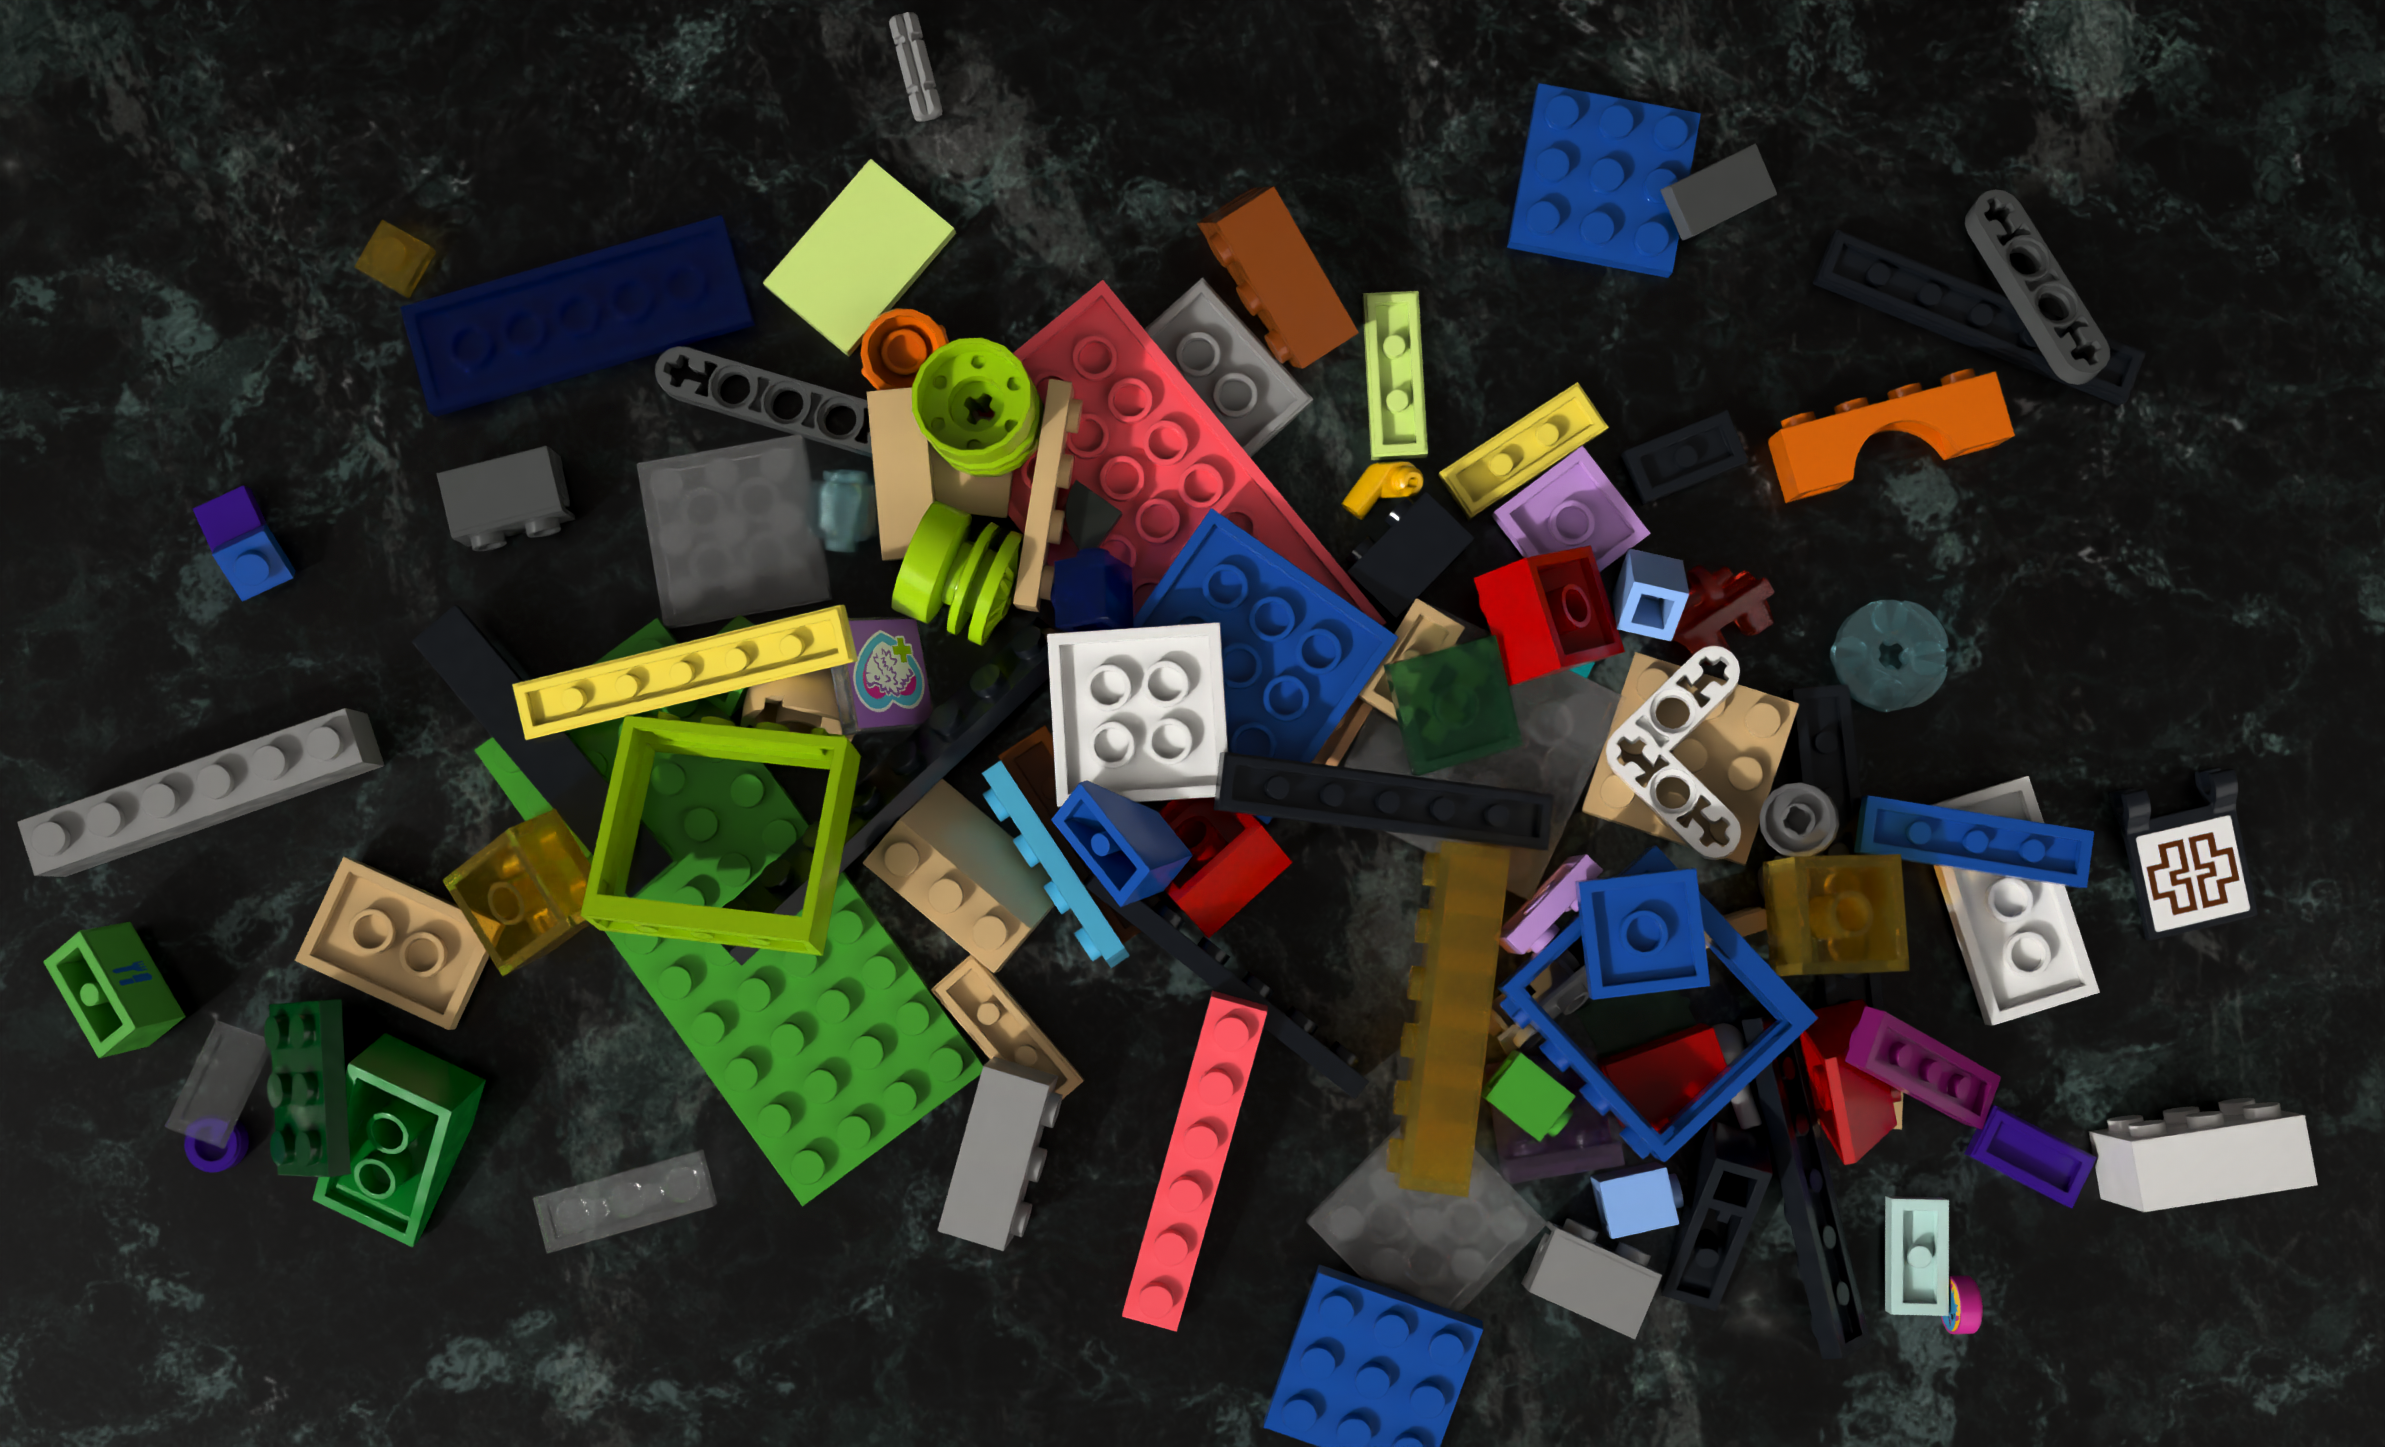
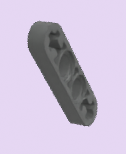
[1965,189,2110,385]

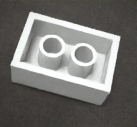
[2089,1098,2318,1212]

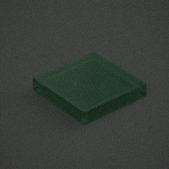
[1383,635,1523,776]

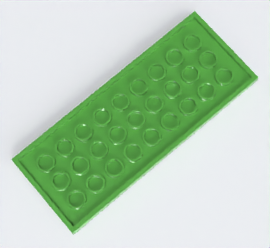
[475,618,985,1207]

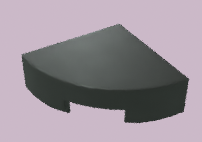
[1066,480,1123,560]

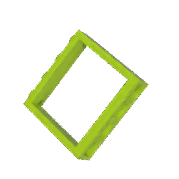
[580,711,861,956]

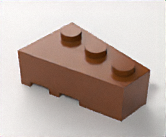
[1197,186,1359,369]

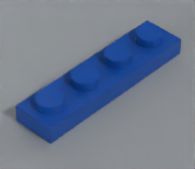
[1854,795,2094,888]

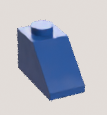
[1051,780,1193,907]

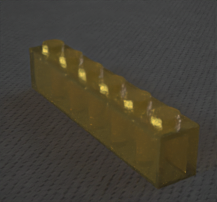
[1386,841,1511,1197]

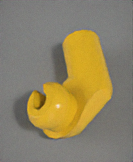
[1341,461,1424,520]

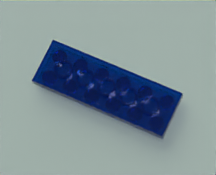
[400,215,755,417]

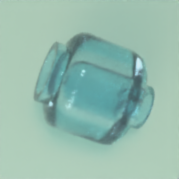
[806,469,879,552]

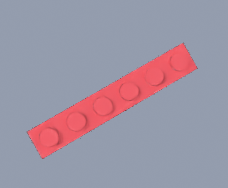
[1122,990,1268,1332]

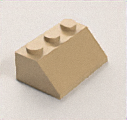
[863,778,1055,973]

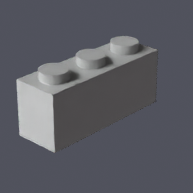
[938,1057,1063,1251]

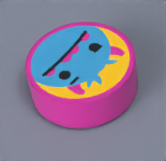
[1941,1275,1983,1334]

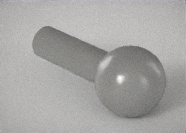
[1712,1023,1763,1130]

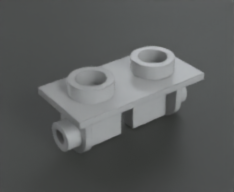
[1479,949,1589,1056]

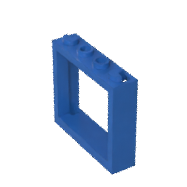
[1497,845,1818,1162]

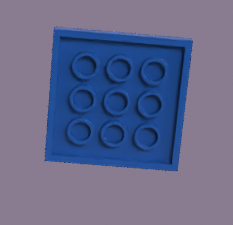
[1127,508,1398,825]

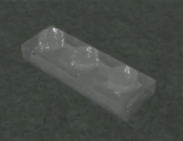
[533,1149,717,1254]

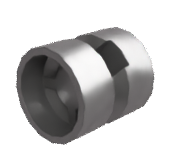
[1759,783,1840,858]

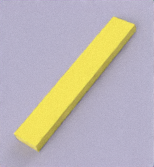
[512,605,858,740]

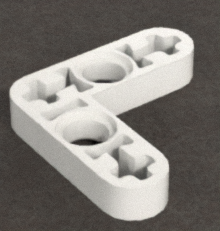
[1606,646,1741,860]

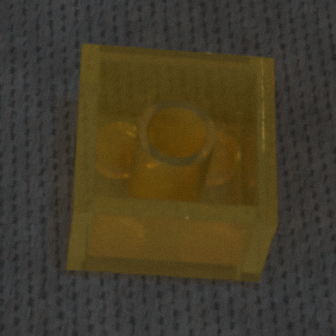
[442,809,591,977]
[1763,854,1910,977]

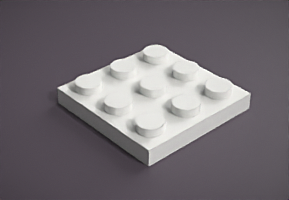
[1047,623,1228,807]

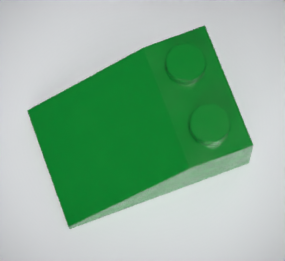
[312,1033,486,1247]

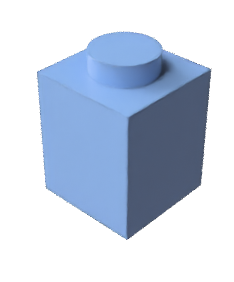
[1612,548,1689,641]
[1590,1162,1684,1239]

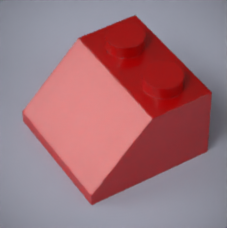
[1474,545,1625,686]
[1159,797,1292,939]
[1800,999,1901,1165]

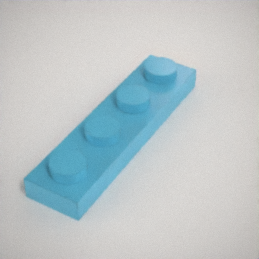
[982,761,1130,968]

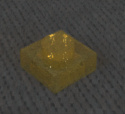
[354,220,436,299]

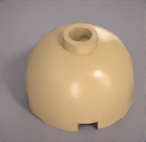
[741,667,857,742]

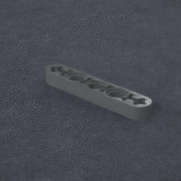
[655,346,873,458]

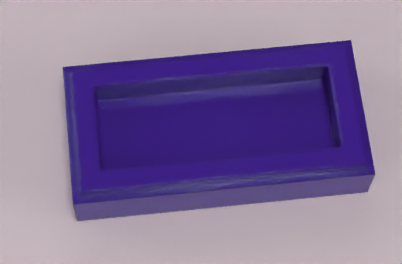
[1964,1104,2097,1208]

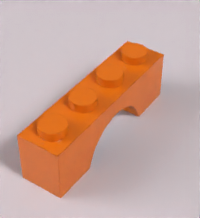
[1767,368,2015,503]

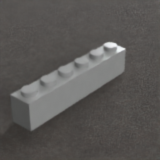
[17,708,384,877]

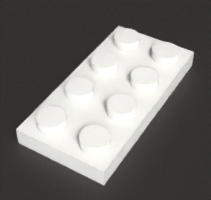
[1932,776,2100,1026]

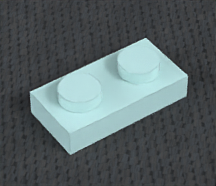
[1885,1196,1949,1316]

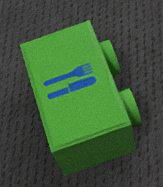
[43,922,186,1058]

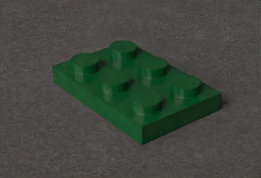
[264,999,351,1177]

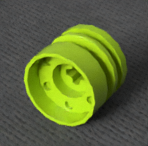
[912,338,1045,477]
[891,500,1024,646]

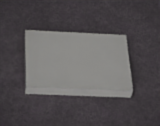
[1144,278,1313,458]

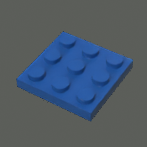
[1507,83,1701,278]
[1264,1265,1483,1447]

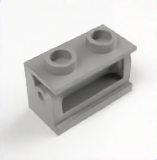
[1521,1218,1662,1339]

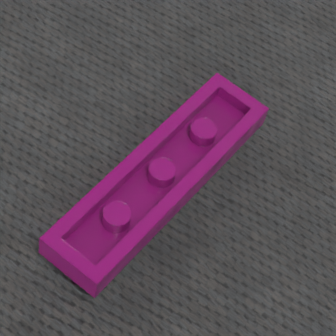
[1845,1006,2001,1130]

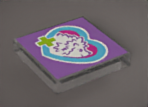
[831,616,934,735]

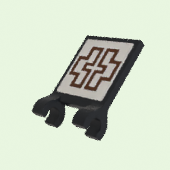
[2109,767,2258,941]

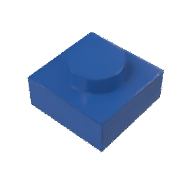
[212,524,296,602]

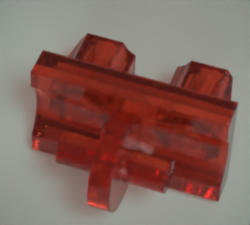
[1672,565,1775,665]

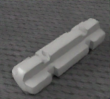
[889,12,943,122]

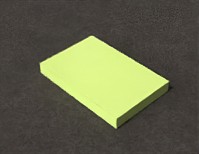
[763,159,956,357]

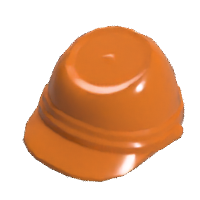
[861,308,949,390]

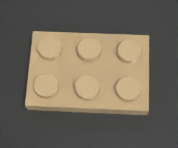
[295,857,503,1030]

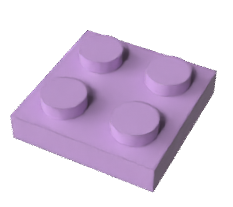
[1491,445,1651,572]
[1492,854,1603,954]

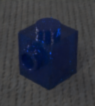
[1051,548,1134,633]

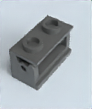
[436,446,576,551]

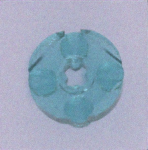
[1830,600,1949,712]

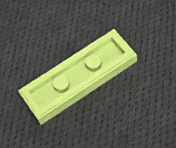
[1362,291,1428,460]

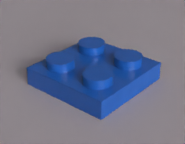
[1575,867,1710,1000]

